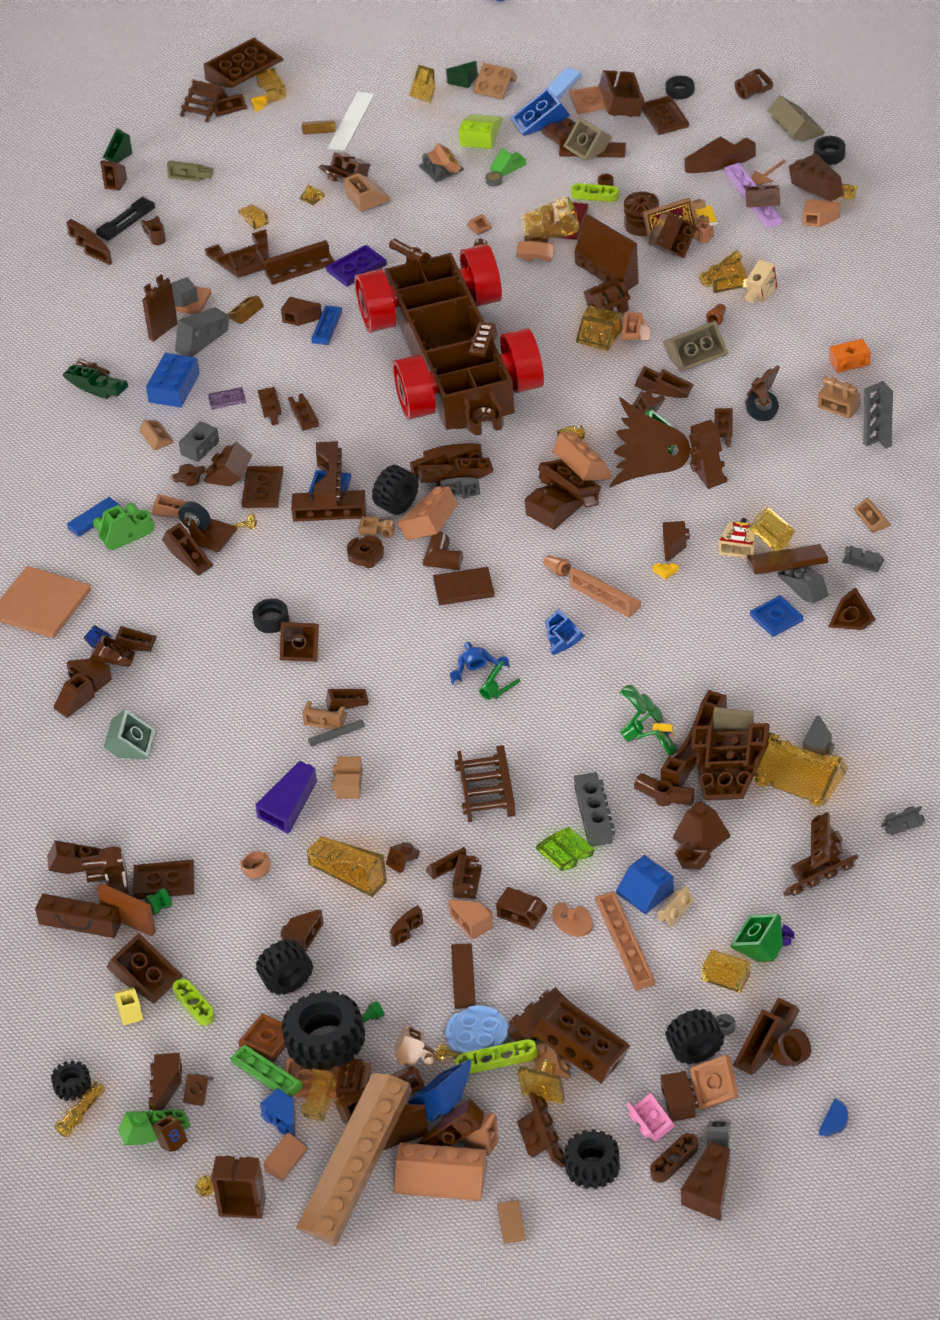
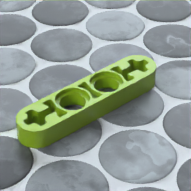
[456,1039,539,1074]

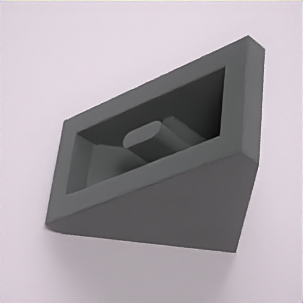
[706,1121,731,1148]

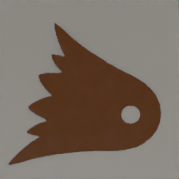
[609,397,690,487]

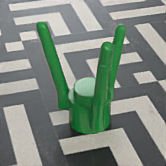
[479,661,521,700]

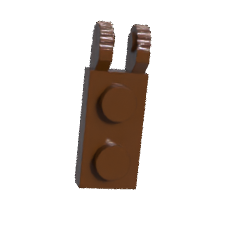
[288,394,319,431]
[714,408,733,447]

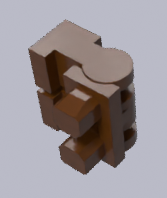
[583,279,631,318]

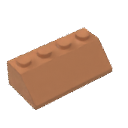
[394,1143,487,1201]

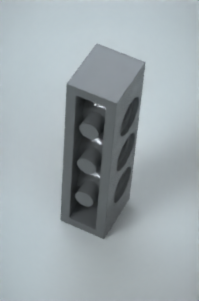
[574,772,615,847]

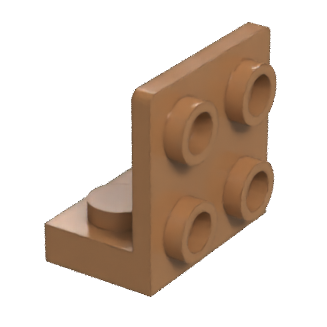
[473,63,518,99]

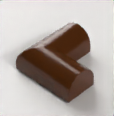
[423,532,463,570]

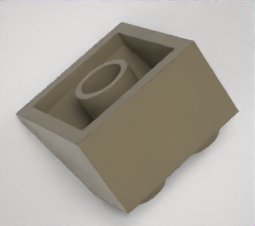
[563,117,612,161]

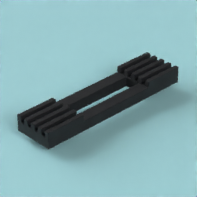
[96,196,155,241]

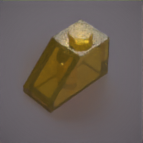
[409,65,436,103]
[713,260,747,293]

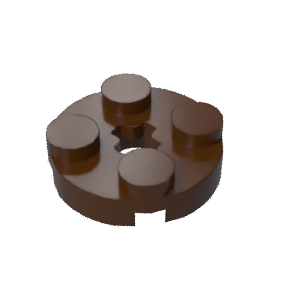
[347,535,384,568]

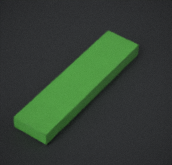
[230,1045,303,1098]

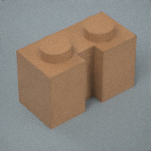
[332,756,363,799]

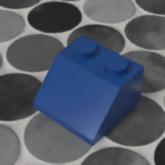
[616,855,674,914]

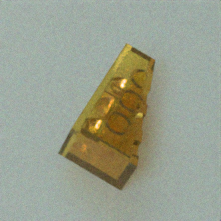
[306,836,387,897]

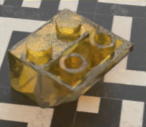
[576,305,622,351]

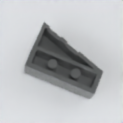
[175,307,230,357]

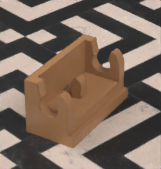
[302,701,347,730]

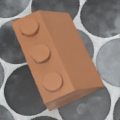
[553,431,612,481]

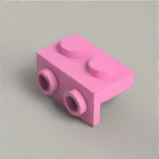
[626,1093,676,1142]

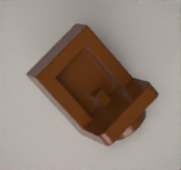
[675,841,711,870]
[386,842,420,873]

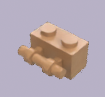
[818,377,860,419]
[394,1025,435,1066]

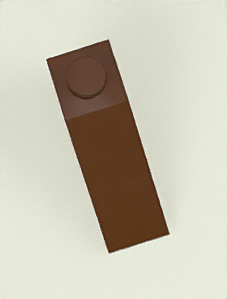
[162,523,213,576]

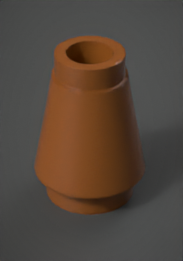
[706,303,726,325]

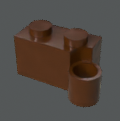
[496,887,547,930]

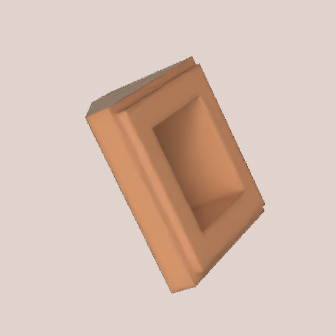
[467,214,492,235]

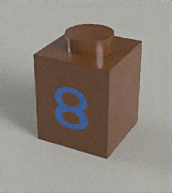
[152,1115,188,1152]

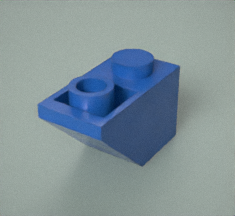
[260,1088,295,1137]

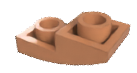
[516,241,554,262]

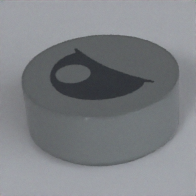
[716,1014,736,1035]

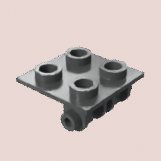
[418,153,464,182]

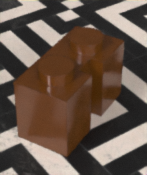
[329,152,371,177]
[660,1071,699,1121]

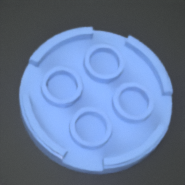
[446,1005,509,1060]

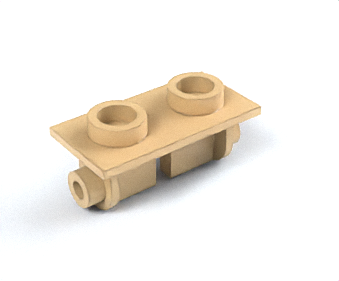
[657,885,694,928]

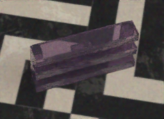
[208,387,246,410]

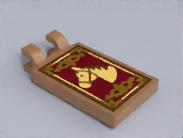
[642,197,709,246]

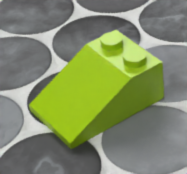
[459,114,503,149]

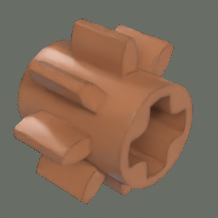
[694,222,714,243]

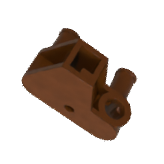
[81,846,129,895]

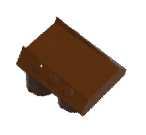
[89,635,135,667]

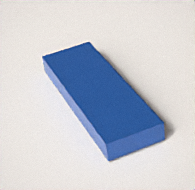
[311,305,342,345]
[67,497,121,537]

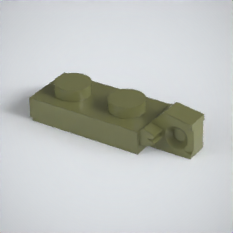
[167,161,214,182]

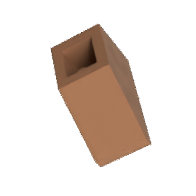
[803,199,840,227]

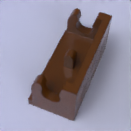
[632,388,666,413]
[452,854,482,899]

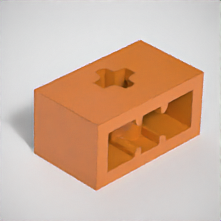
[829,339,871,373]

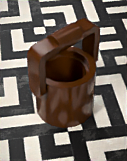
[734,68,773,100]

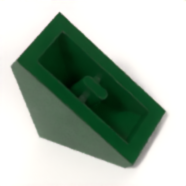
[446,61,478,88]
[103,128,133,163]

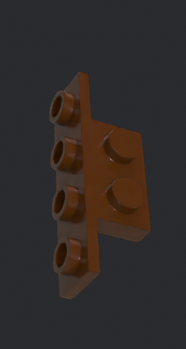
[811,812,843,869]
[783,854,859,897]
[517,1091,565,1168]

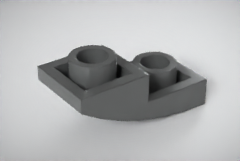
[440,478,480,499]

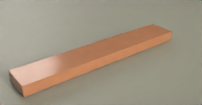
[595,891,655,991]

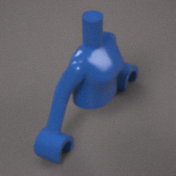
[450,642,510,684]

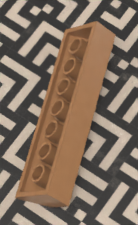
[296,1073,412,1247]

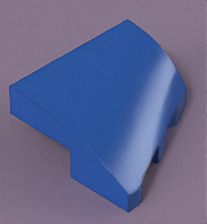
[545,609,585,655]

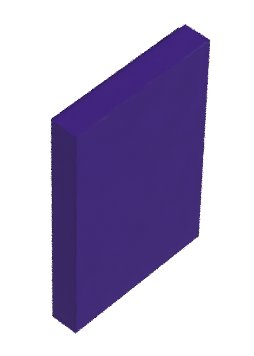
[326,245,387,287]

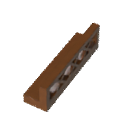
[263,240,335,285]

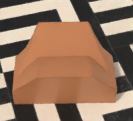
[427,143,461,173]
[622,312,651,341]

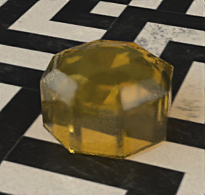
[195,1175,214,1197]

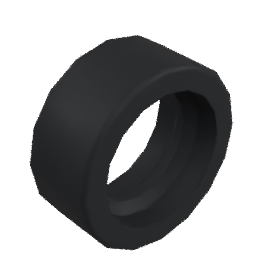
[814,136,845,165]
[252,598,289,633]

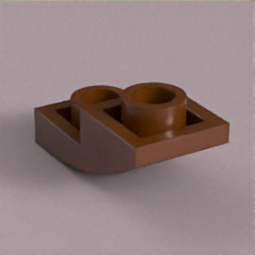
[390,905,424,947]

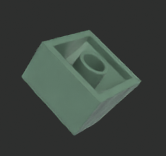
[104,709,156,759]

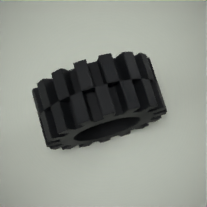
[51,1060,91,1101]

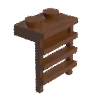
[179,80,228,123]

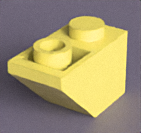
[113,987,143,1026]

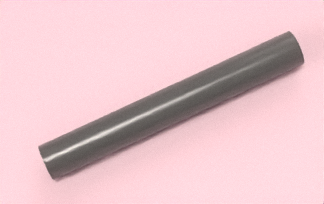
[308,720,365,746]

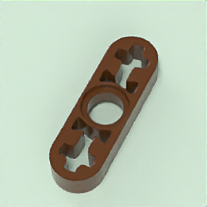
[650,1133,698,1183]

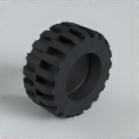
[281,990,365,1071]

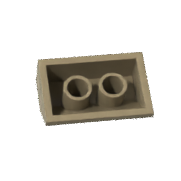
[768,95,825,142]
[663,321,729,372]

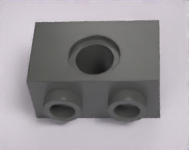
[179,421,219,462]

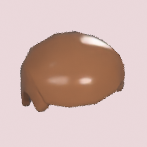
[240,851,271,879]

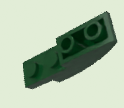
[62,364,129,399]

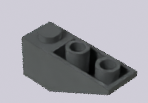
[778,568,829,603]

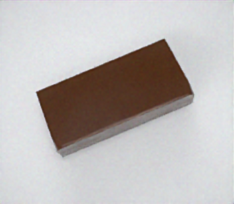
[212,94,247,117]
[426,847,466,879]

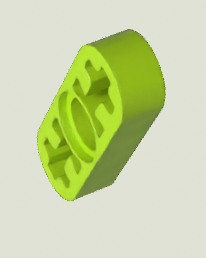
[571,183,619,202]
[173,979,215,1025]

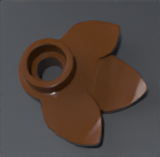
[170,464,206,486]

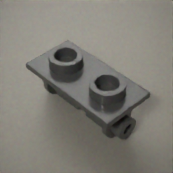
[842,546,885,572]
[881,806,925,835]

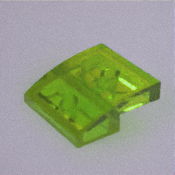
[536,827,595,871]

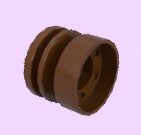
[624,191,659,236]

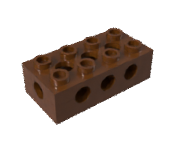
[532,996,630,1084]

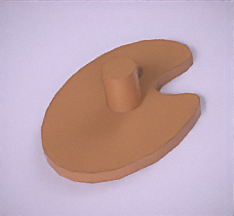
[552,902,593,937]

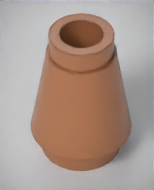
[543,555,571,576]

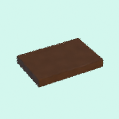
[642,95,689,135]
[241,466,284,508]
[433,567,495,605]
[133,860,195,899]

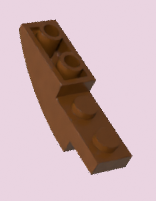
[410,443,482,478]
[417,457,493,487]

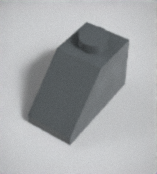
[171,277,198,307]
[803,715,834,762]

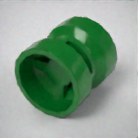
[145,888,172,915]

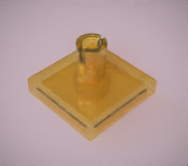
[518,1060,565,1104]

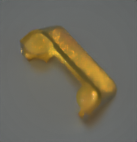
[753,732,848,807]

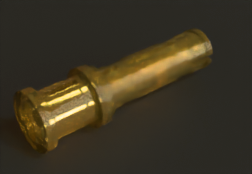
[699,250,742,287]
[55,1082,105,1137]

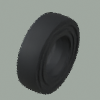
[665,76,695,99]

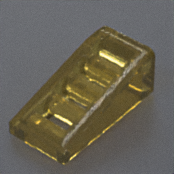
[238,204,269,230]

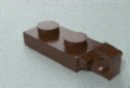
[258,387,282,425]

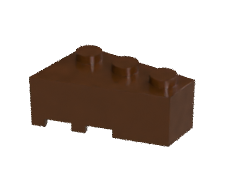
[689,419,728,489]
[681,1141,731,1221]

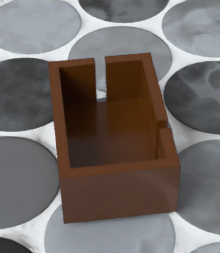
[599,70,644,117]
[211,1155,266,1219]

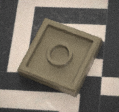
[713,707,754,732]

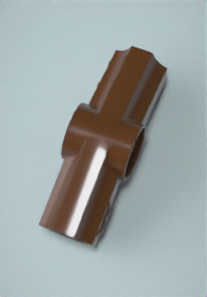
[634,773,695,806]

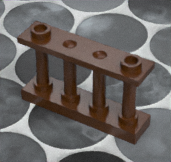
[454,745,516,822]

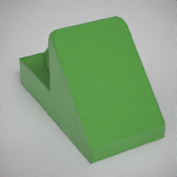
[490,148,527,176]

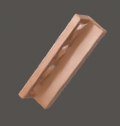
[569,567,641,618]

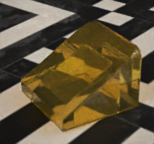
[299,185,325,206]

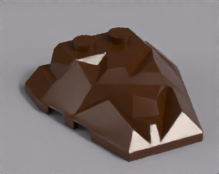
[691,723,770,800]

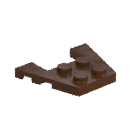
[205,229,269,278]

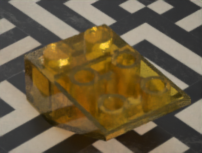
[522,196,579,238]

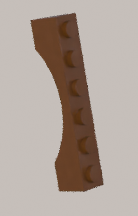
[314,441,342,510]
[661,690,727,787]

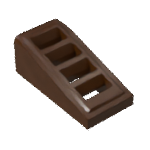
[468,322,498,357]
[115,626,157,652]
[326,689,369,711]

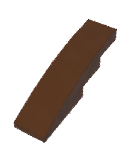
[66,219,112,265]

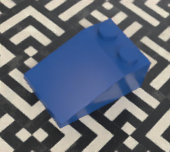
[510,87,570,136]
[407,1059,472,1122]

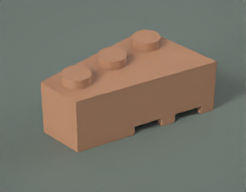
[397,486,458,540]

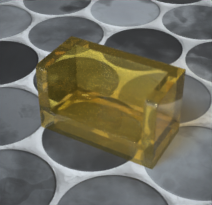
[256,68,286,103]
[749,507,795,551]
[702,949,750,993]
[301,1069,336,1121]

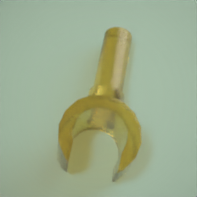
[233,514,257,529]
[434,1044,460,1061]

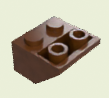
[648,212,697,258]
[204,442,252,487]

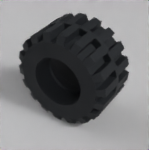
[372,464,419,515]
[256,939,313,995]
[665,1009,724,1064]
[564,1129,620,1189]

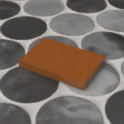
[97,883,156,936]

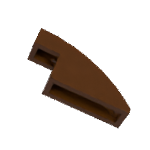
[684,136,756,173]
[733,997,800,1075]

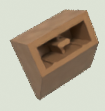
[344,173,390,212]

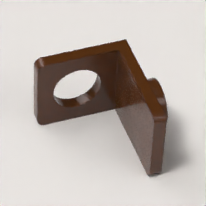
[183,1073,214,1106]

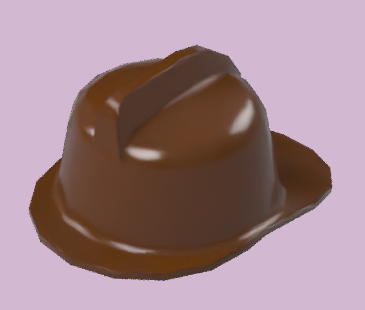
[770,1028,811,1066]

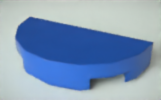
[819,1098,848,1136]

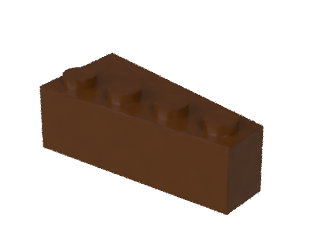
[789,153,844,201]

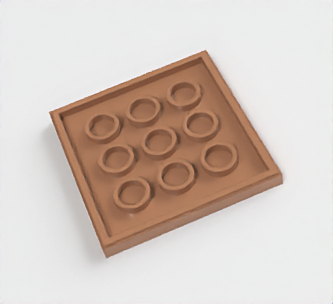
[0,566,91,638]

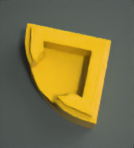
[251,95,267,112]
[652,563,679,580]

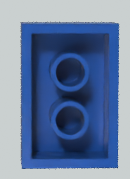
[146,353,200,408]

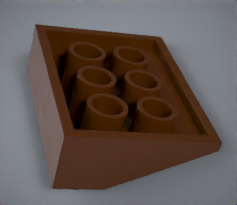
[203,37,283,88]
[575,214,639,290]

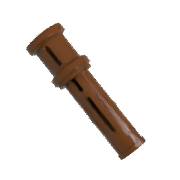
[389,238,431,268]

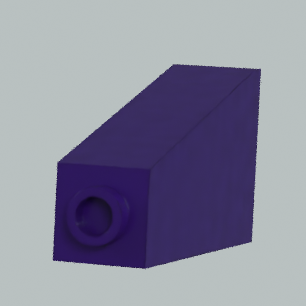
[255,761,317,834]

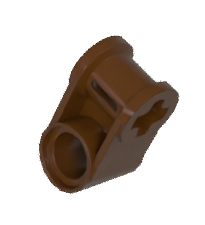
[141,216,166,245]

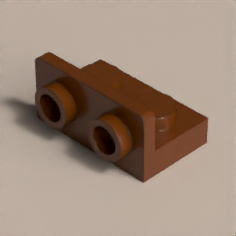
[745,185,780,208]

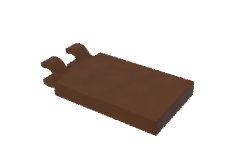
[142,274,178,342]

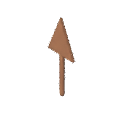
[751,159,785,186]

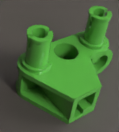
[93,503,155,550]

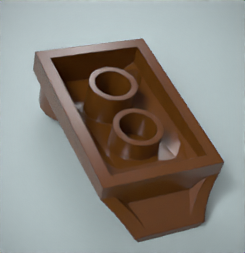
[538,459,601,508]

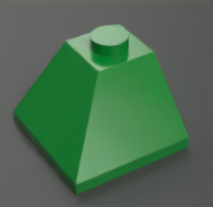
[730,914,783,962]

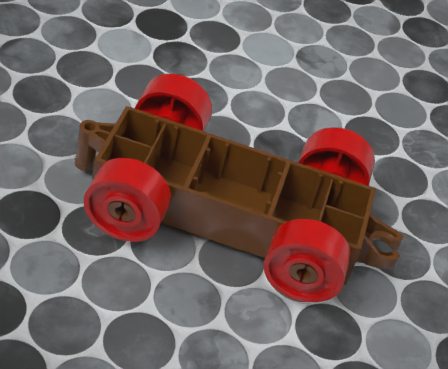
[355,244,544,435]

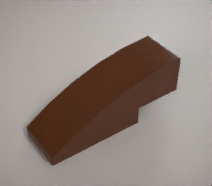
[634,366,694,398]
[451,943,476,1009]

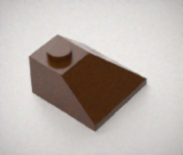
[279,622,319,662]
[673,800,730,853]

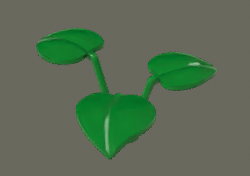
[619,685,678,756]

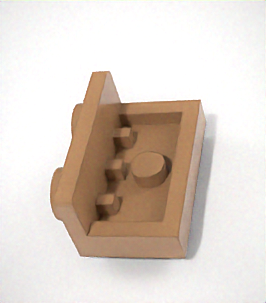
[534,1042,571,1084]

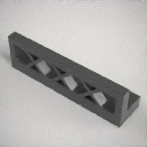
[863,381,893,448]

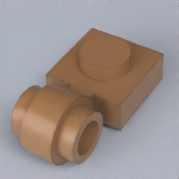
[358,516,396,537]

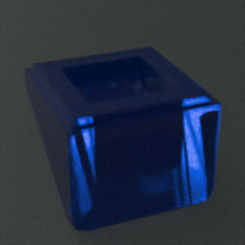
[83,625,112,648]

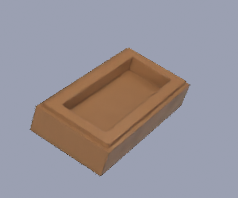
[497,1200,526,1244]

